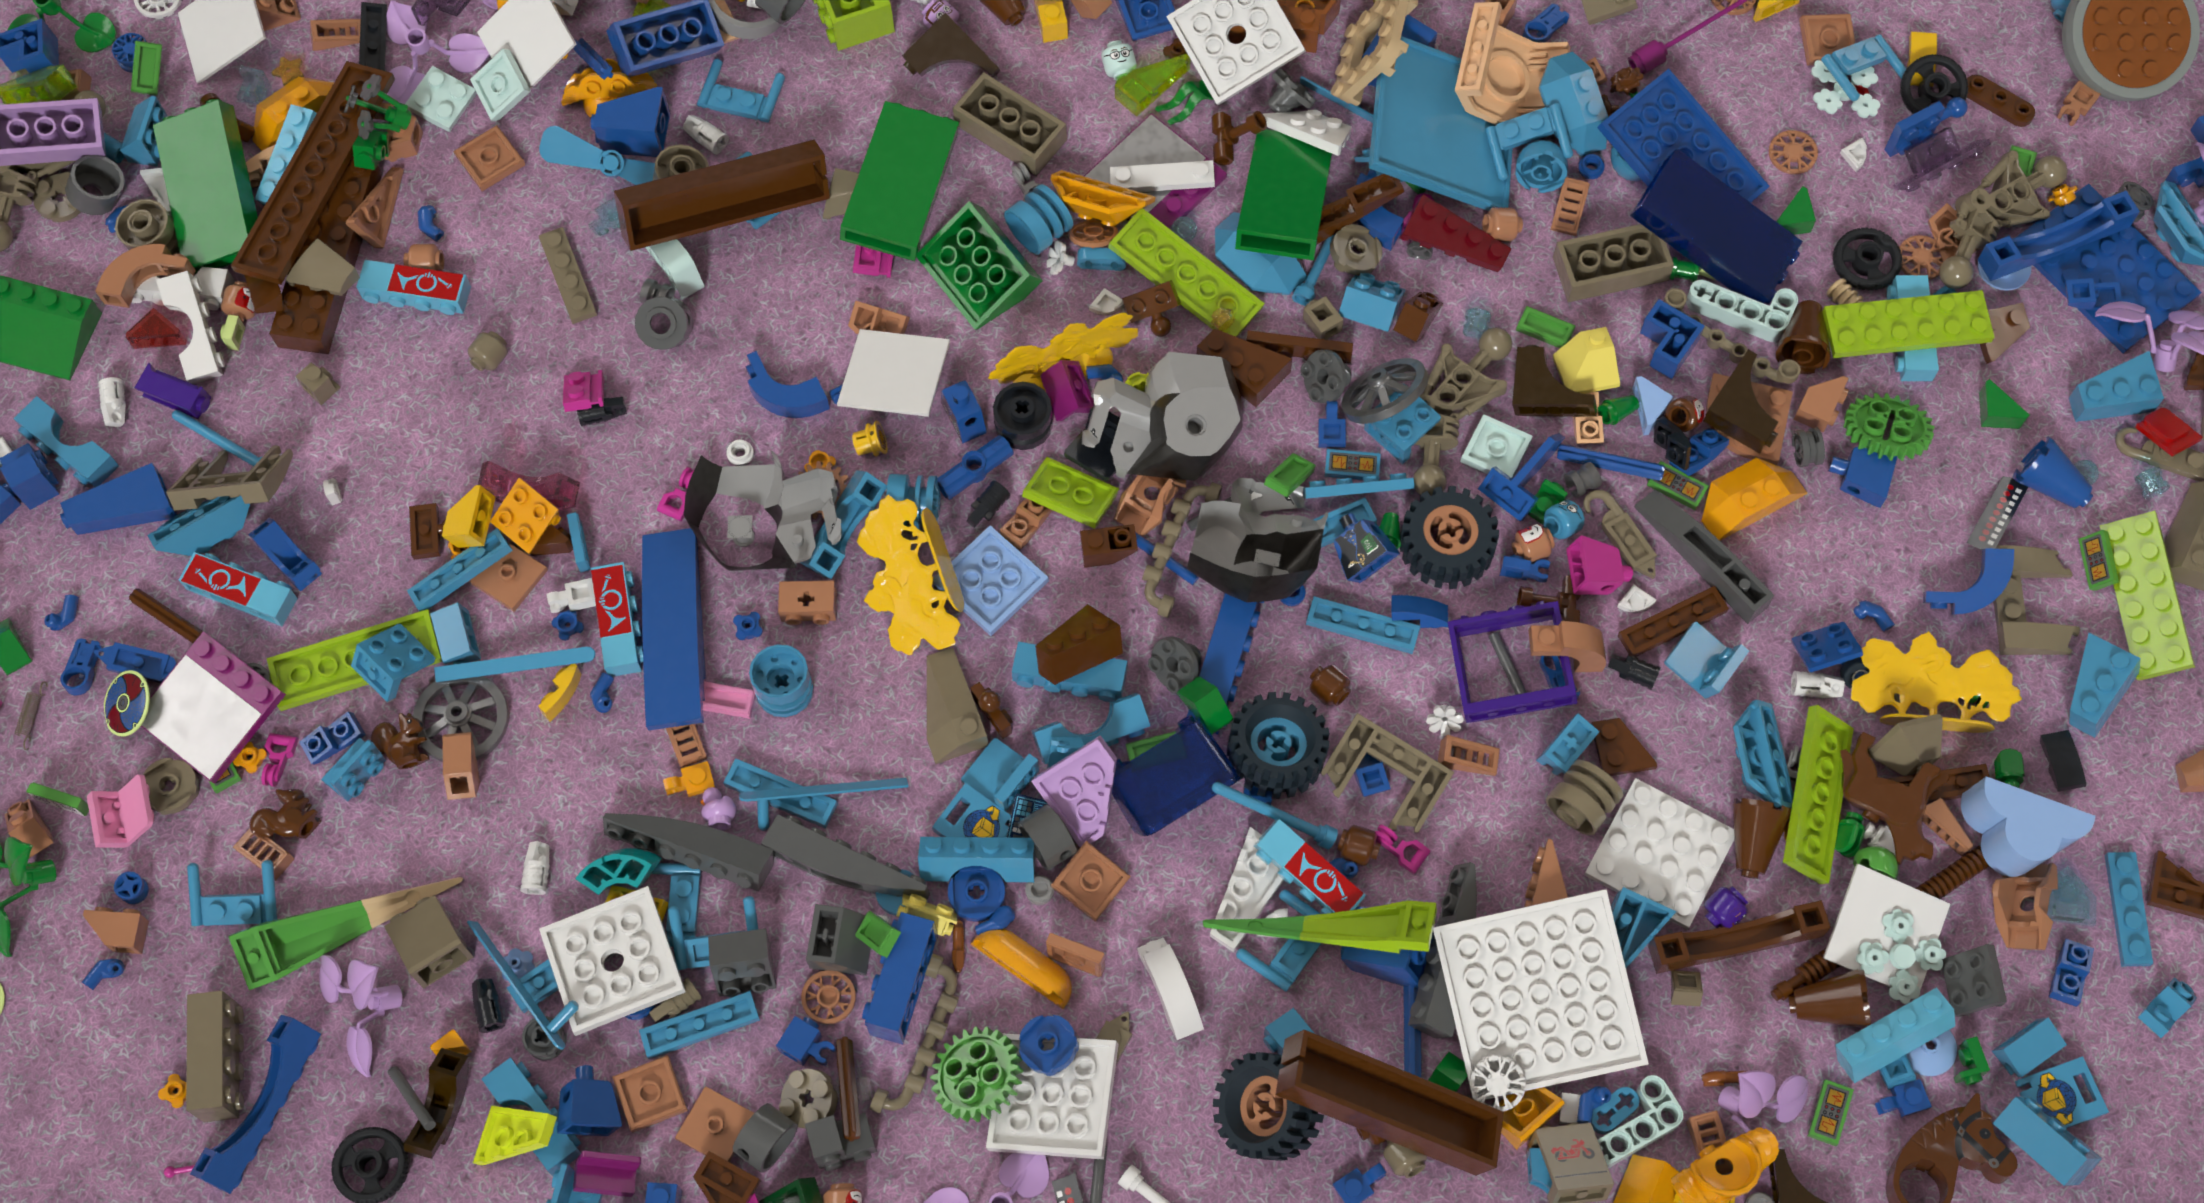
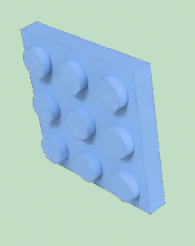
[933,525,1049,636]

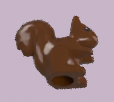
[371,713,430,769]
[249,789,321,839]

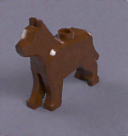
[1840,732,1950,865]

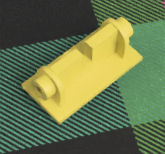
[896,894,957,937]

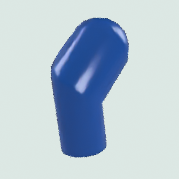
[417,205,444,242]
[590,672,614,713]

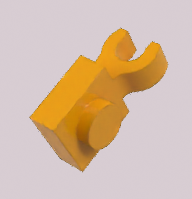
[663,761,715,797]

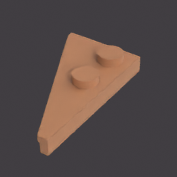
[346,167,404,248]

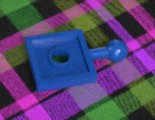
[1884,97,1968,157]

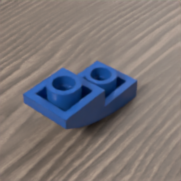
[1669,428,1729,476]
[1391,595,1448,628]
[299,711,366,765]
[2048,939,2094,1007]

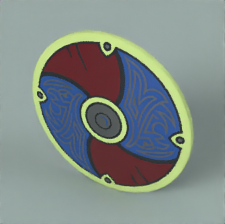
[104,670,150,737]

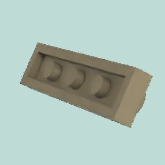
[538,227,597,324]

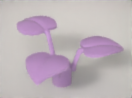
[386,1,490,104]
[2095,301,2204,372]
[319,955,402,1077]
[1718,1070,1808,1133]
[923,1153,1049,1203]

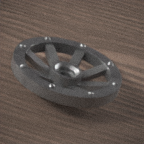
[1341,358,1429,424]
[413,676,509,762]

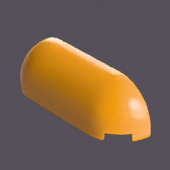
[970,929,1072,1009]

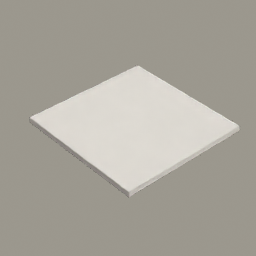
[178,0,266,83]
[477,0,576,90]
[837,329,950,417]
[1823,864,1950,990]

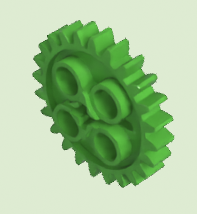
[1843,393,1934,461]
[930,1026,1024,1122]

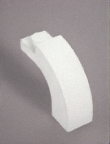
[1137,938,1204,1040]

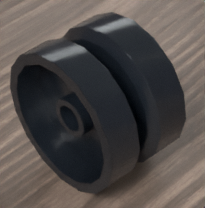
[993,382,1053,450]

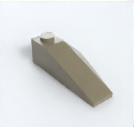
[927,647,988,764]

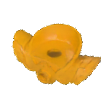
[561,58,658,118]
[1671,1127,1779,1203]

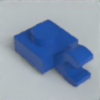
[1318,401,1346,448]
[1499,555,1550,583]
[1874,1079,1932,1118]
[1332,1163,1387,1203]

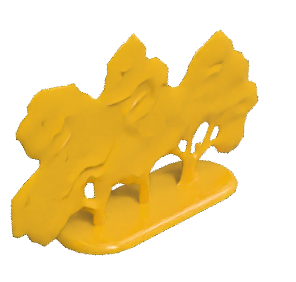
[988,313,1138,392]
[857,495,964,655]
[1851,631,2022,733]

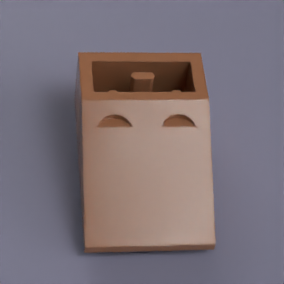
[1524,839,1568,907]

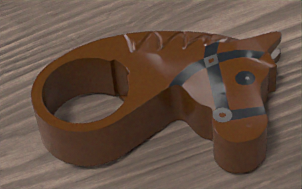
[1886,1093,2018,1203]

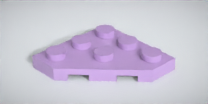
[1031,735,1117,848]

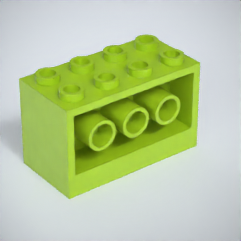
[812,0,895,51]

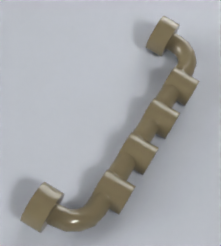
[1664,288,1801,384]
[1142,482,1222,618]
[869,954,959,1114]

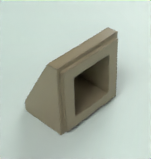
[1671,970,1703,1007]

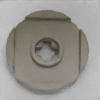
[33,172,87,222]
[1330,224,1382,275]
[143,758,199,815]
[779,1069,838,1129]

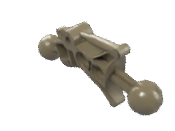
[0,90,106,252]
[1939,150,2068,289]
[1413,327,1512,496]

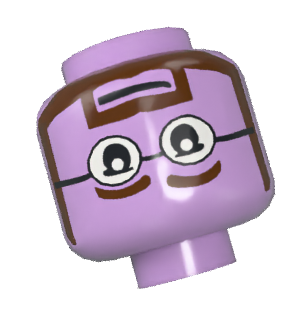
[922,0,960,29]

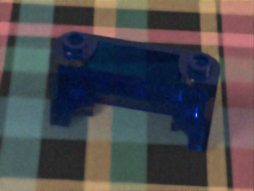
[1112,715,1240,836]

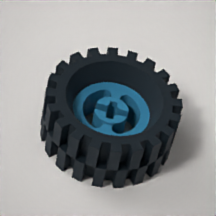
[1226,692,1330,799]

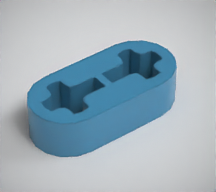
[1077,247,1126,271]
[1591,1087,1640,1134]

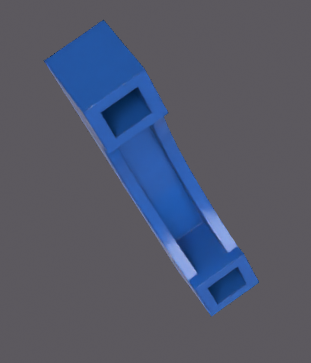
[1978,191,2140,281]
[190,1015,321,1194]

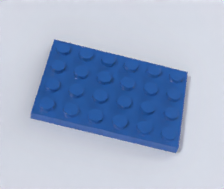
[1597,68,1770,246]
[2015,183,2202,354]

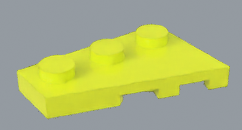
[473,1106,557,1165]

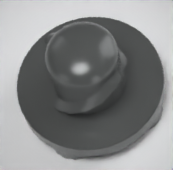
[1268,68,1317,113]
[1300,350,1351,403]
[1148,636,1202,693]

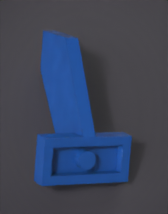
[1478,433,1565,522]

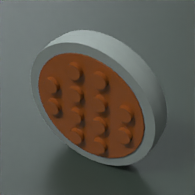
[2062,0,2200,101]

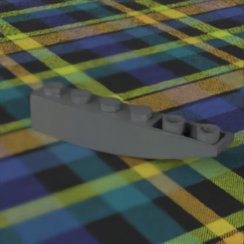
[1634,490,1775,624]
[603,813,773,892]
[761,814,930,899]
[1408,862,1477,1039]

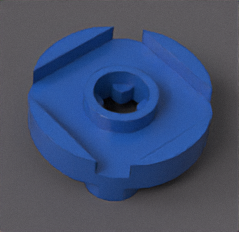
[948,866,1005,922]
[1019,1015,1079,1076]

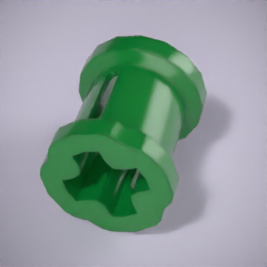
[1669,257,1700,283]

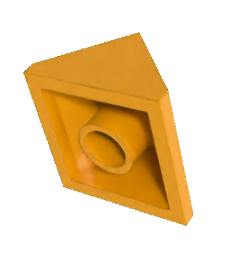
[1499,1087,1565,1150]
[1613,1154,1679,1203]

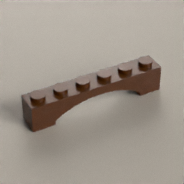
[1648,900,1831,974]

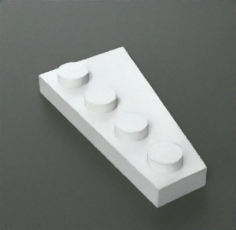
[1210,827,1284,952]

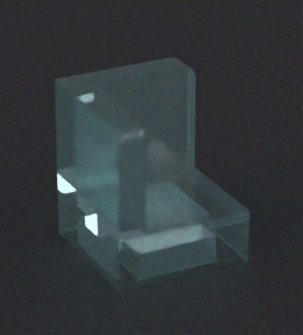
[236,65,271,106]

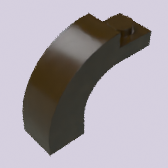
[404,1048,469,1159]

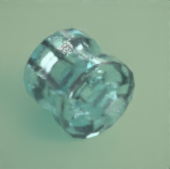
[1463,308,1492,339]
[2134,467,2170,499]

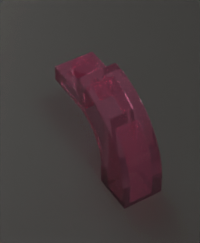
[478,461,580,511]

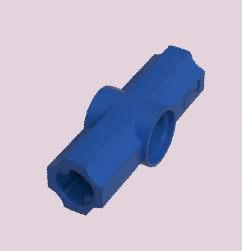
[937,435,1014,500]

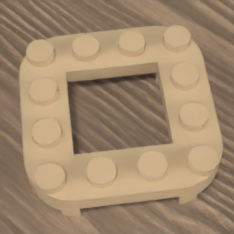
[1331,0,1418,106]

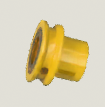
[852,420,888,457]

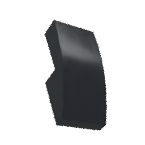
[1654,416,1691,470]
[2040,730,2087,792]

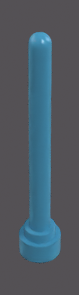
[1292,234,1335,306]
[172,410,263,466]
[1212,782,1338,850]

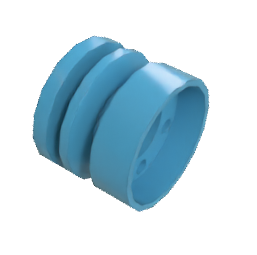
[1004,184,1073,255]
[886,474,941,531]
[749,644,814,717]

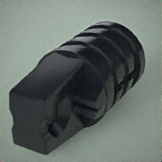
[577,397,627,427]
[966,480,1011,528]
[1608,654,1661,690]
[472,978,505,1033]

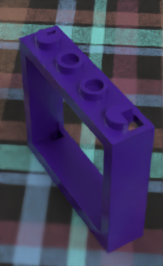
[1447,601,1578,723]

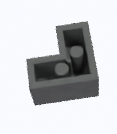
[805,1113,877,1171]

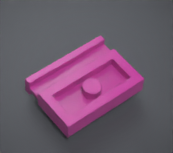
[853,245,893,278]
[563,370,604,412]

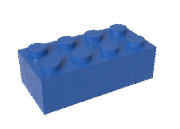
[606,0,725,78]
[862,912,938,1045]

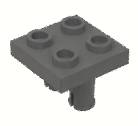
[1942,944,2007,1017]

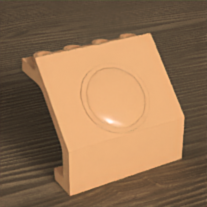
[1455,2,1570,126]

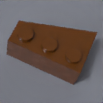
[1196,328,1292,407]
[1035,604,1123,685]

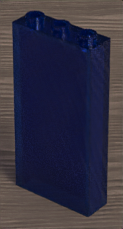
[1630,149,1803,304]

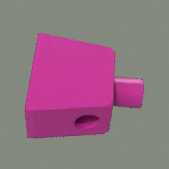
[1566,535,1633,595]

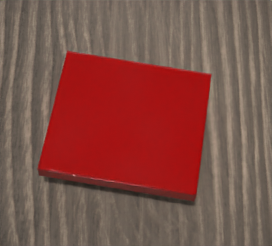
[2135,408,2203,456]

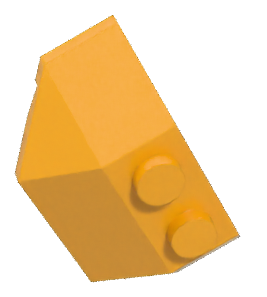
[252,76,334,151]
[1050,170,1156,226]
[1701,458,1807,541]

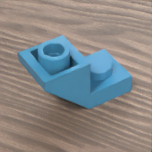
[2138,977,2197,1038]

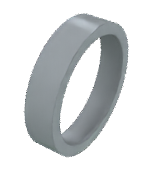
[708,0,782,39]

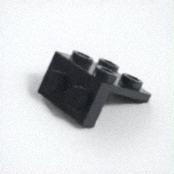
[1064,406,1120,481]

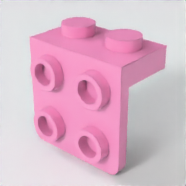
[87,774,154,848]

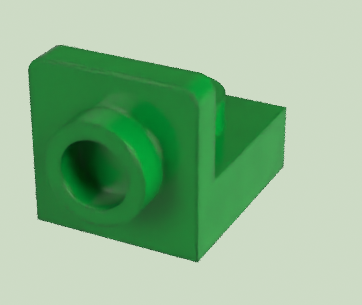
[1528,479,1568,525]
[1954,1036,1990,1086]

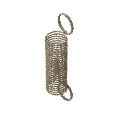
[15,681,48,750]

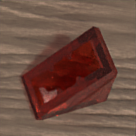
[126,308,187,349]

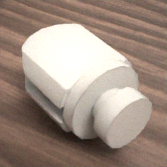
[1863,822,1896,857]

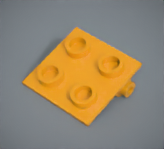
[490,478,561,554]

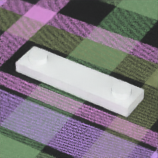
[1110,160,1215,192]

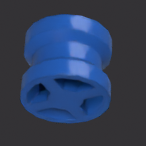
[114,871,149,905]

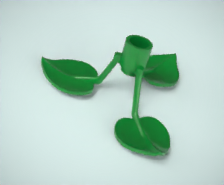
[7,0,117,52]
[0,837,56,957]

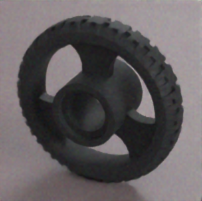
[1900,54,1968,114]
[1833,227,1902,291]
[331,1127,410,1203]

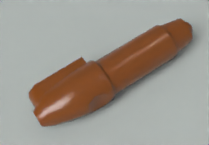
[952,919,965,973]
[1701,1070,1746,1087]

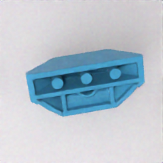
[1538,52,1608,157]
[2153,180,2204,267]
[1215,212,1307,295]
[147,496,250,556]
[1733,699,1794,809]

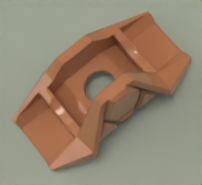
[1113,475,1187,537]
[1991,863,2058,950]

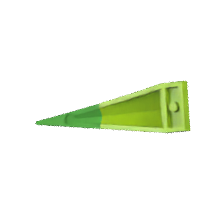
[1203,900,1437,953]

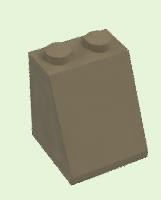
[384,895,474,989]

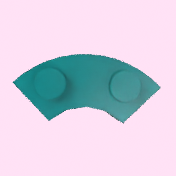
[575,848,662,895]

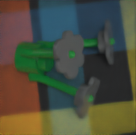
[344,74,412,140]

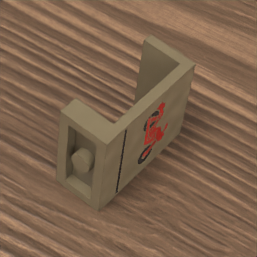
[1528,1123,1614,1203]

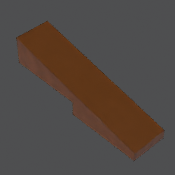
[1317,174,1405,244]

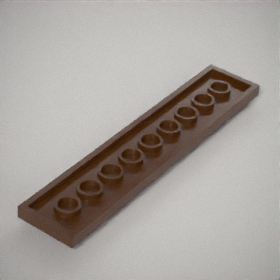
[231,61,395,285]

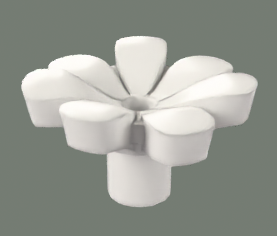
[1047,240,1075,275]
[1426,705,1464,736]

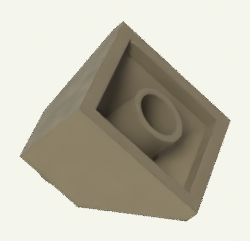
[1868,714,1943,776]

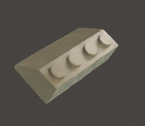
[2164,481,2204,591]

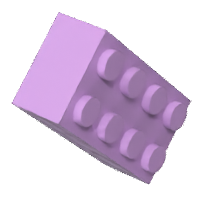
[0,98,106,166]

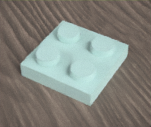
[470,49,531,121]
[405,66,477,132]
[1460,414,1533,478]

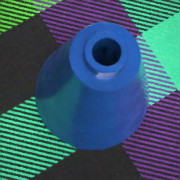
[2013,436,2093,508]

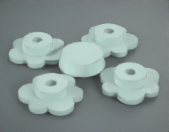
[1811,60,1880,118]
[1856,909,1946,1004]

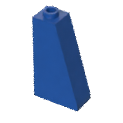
[60,463,177,535]

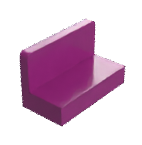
[1040,360,1094,421]
[573,1151,641,1197]

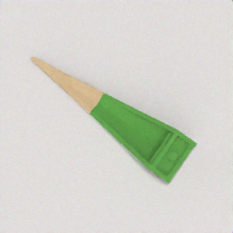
[229,877,463,990]

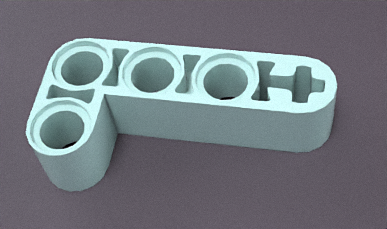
[645,239,704,300]
[1686,280,1798,342]
[1598,1075,1683,1168]

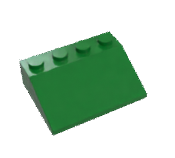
[917,201,1043,330]
[0,275,102,381]

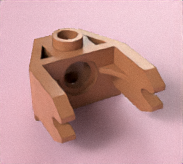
[374,103,423,162]

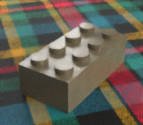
[953,73,1067,176]
[1553,220,1674,302]
[186,991,244,1122]

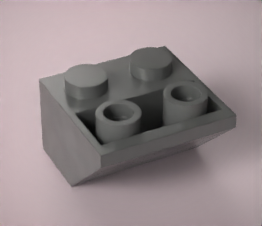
[806,904,871,976]
[708,928,776,997]

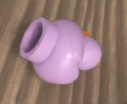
[700,787,737,831]

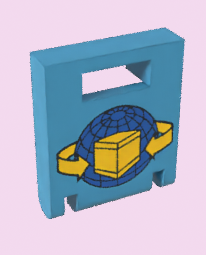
[932,783,1011,838]
[2015,1056,2109,1128]

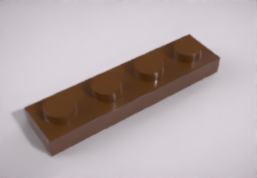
[1246,330,1353,364]
[1618,586,1729,657]
[1887,764,1990,803]

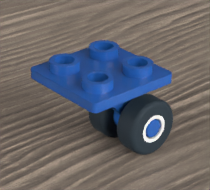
[1791,622,1869,688]

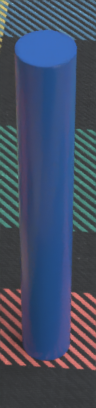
[1136,533,1199,586]

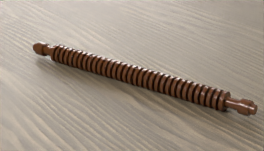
[1771,844,1989,1001]

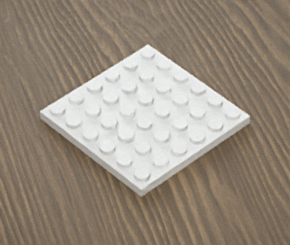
[1433,889,1649,1100]

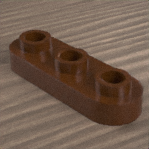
[1967,75,2035,127]

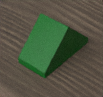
[1770,186,1816,237]
[1979,379,2030,429]
[0,618,33,676]
[1177,676,1233,736]
[1428,1052,1468,1092]

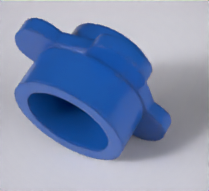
[552,610,584,641]
[733,612,763,640]

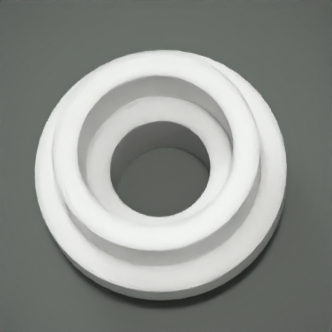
[727,440,754,466]

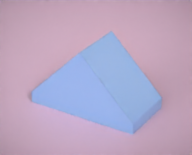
[1632,376,1673,436]

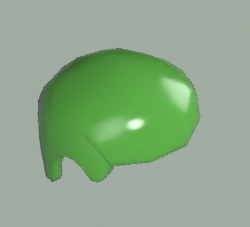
[1853,846,1899,880]

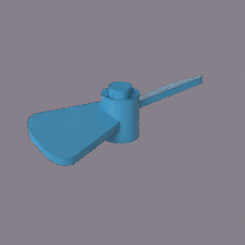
[539,126,655,185]

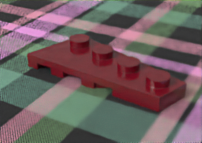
[1399,194,1512,272]

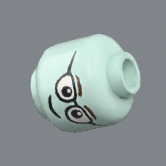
[1101,40,1137,81]

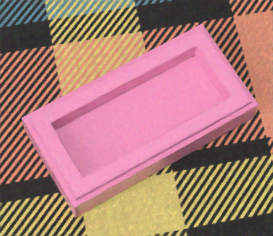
[703,681,756,719]

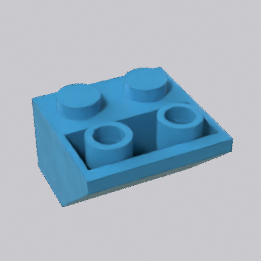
[120,96,168,167]
[1339,273,1406,332]

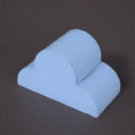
[1961,776,2096,877]

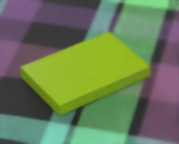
[1022,457,1119,529]

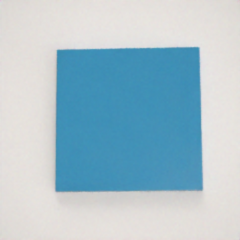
[1369,36,1513,211]

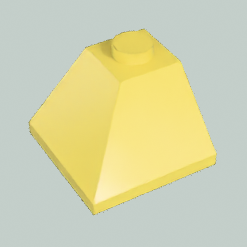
[1553,327,1620,394]

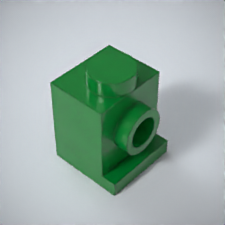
[353,130,390,170]

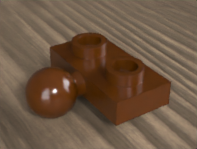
[1122,280,1181,337]
[409,503,446,560]
[970,682,1013,739]

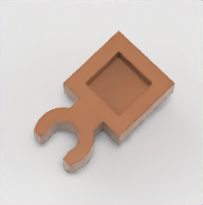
[2057,80,2101,126]

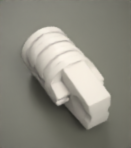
[683,115,729,155]
[98,377,126,427]
[1791,671,1845,698]
[520,841,550,895]

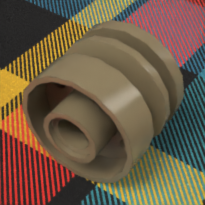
[653,144,709,181]
[115,199,180,255]
[1546,760,1623,835]

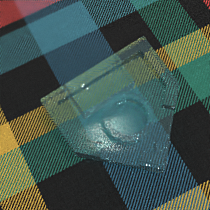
[588,197,620,236]
[2047,866,2097,927]

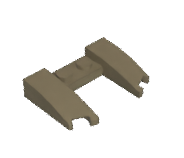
[166,445,293,511]
[1993,545,2080,655]
[1320,713,1454,833]

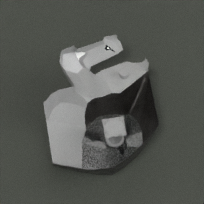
[1082,352,1243,481]
[684,449,842,571]
[1187,478,1328,602]

